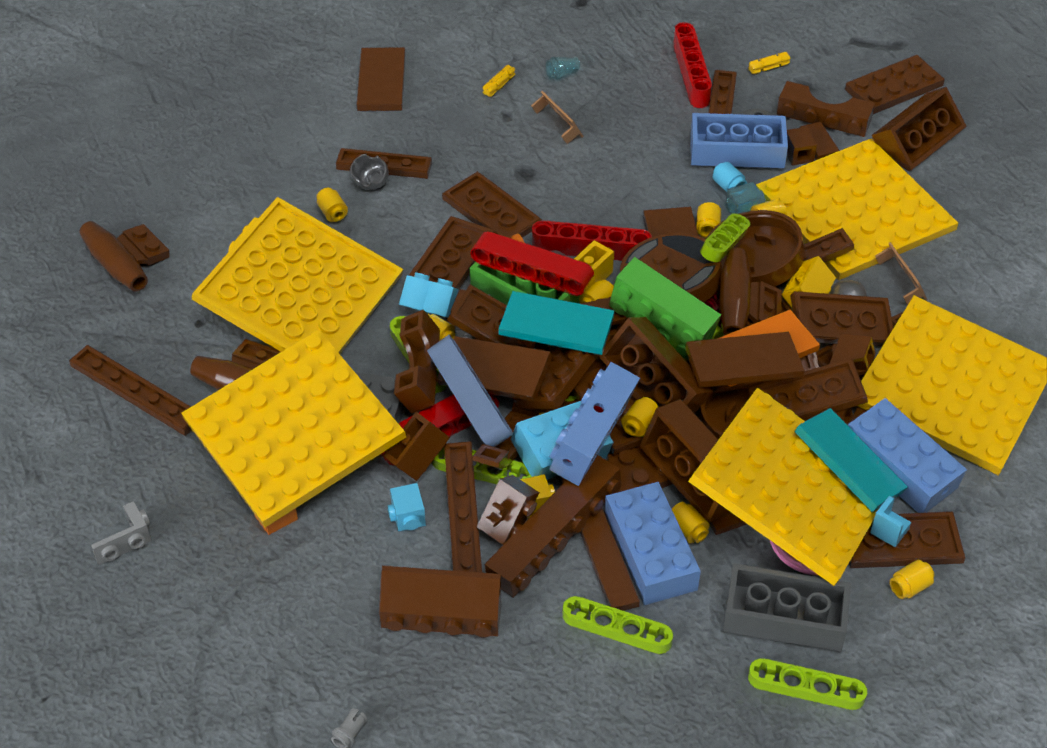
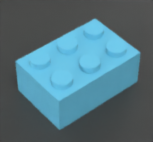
[511,401,614,480]

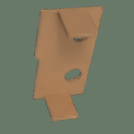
[531,91,584,144]
[875,242,927,305]

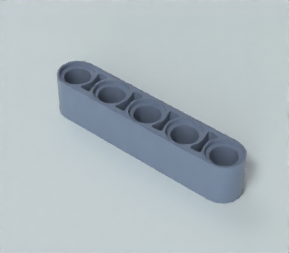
[427,335,513,447]

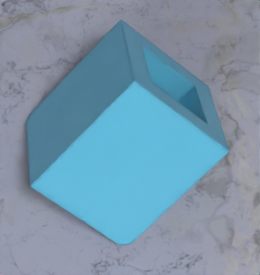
[870,496,911,547]

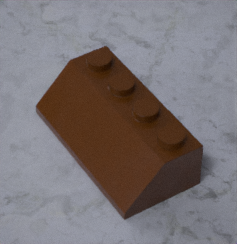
[871,87,967,171]
[379,566,502,637]

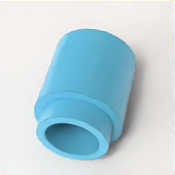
[713,162,747,196]

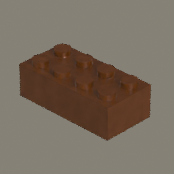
[599,317,713,414]
[640,399,731,523]

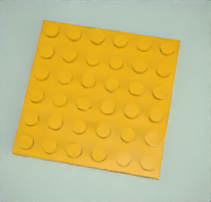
[755,138,958,280]
[192,197,403,354]
[858,295,1047,476]
[181,329,406,528]
[688,388,879,586]

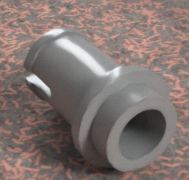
[331,708,367,748]

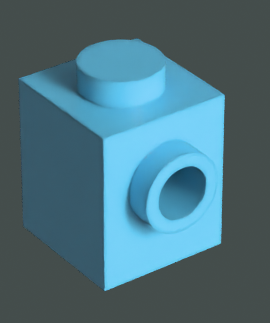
[387,483,426,532]

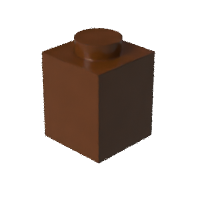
[787,127,817,166]

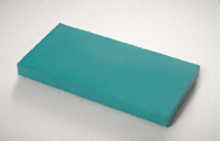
[499,291,614,355]
[794,408,908,512]

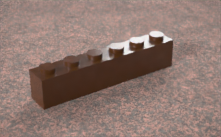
[484,455,622,598]

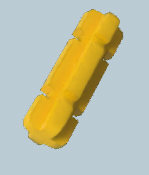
[748,52,790,74]
[483,65,515,97]

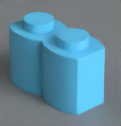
[399,272,459,318]

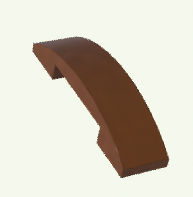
[472,411,532,469]

